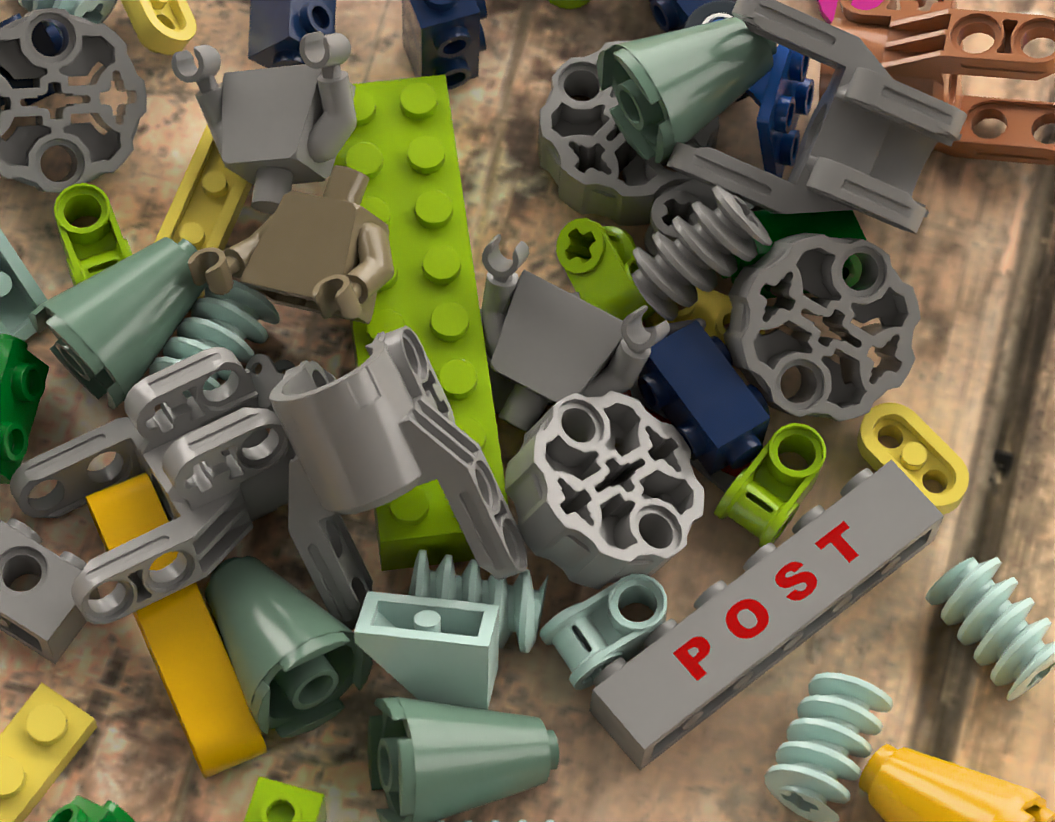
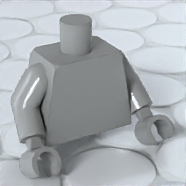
[171,31,357,214]
[482,234,670,433]

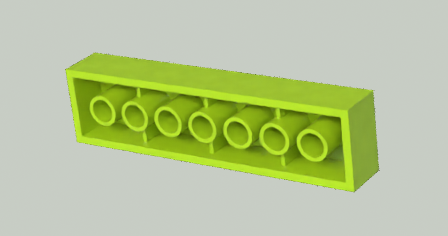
[333,74,509,571]

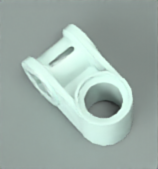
[539,574,667,690]

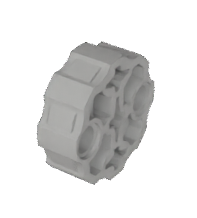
[0,8,147,193]
[538,41,719,226]
[723,233,921,422]
[505,391,704,589]

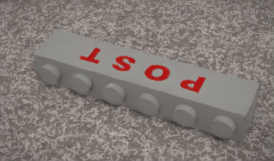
[589,460,944,770]

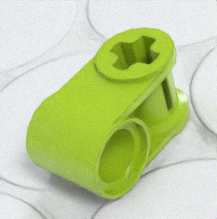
[54,183,133,286]
[556,218,656,322]
[714,423,826,548]

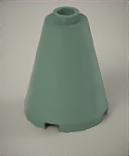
[596,17,777,163]
[29,237,208,410]
[205,556,373,738]
[367,696,559,822]

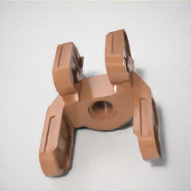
[819,0,1055,165]

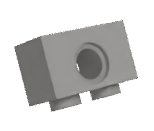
[0,518,100,664]

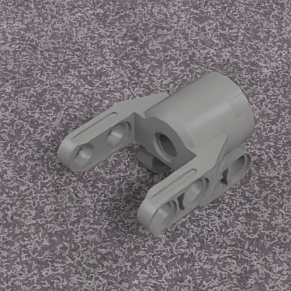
[667,0,968,234]
[269,326,528,630]
[10,347,296,624]

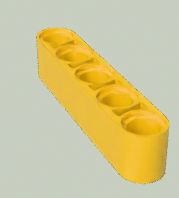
[85,472,267,779]

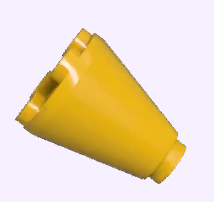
[859,744,1055,822]

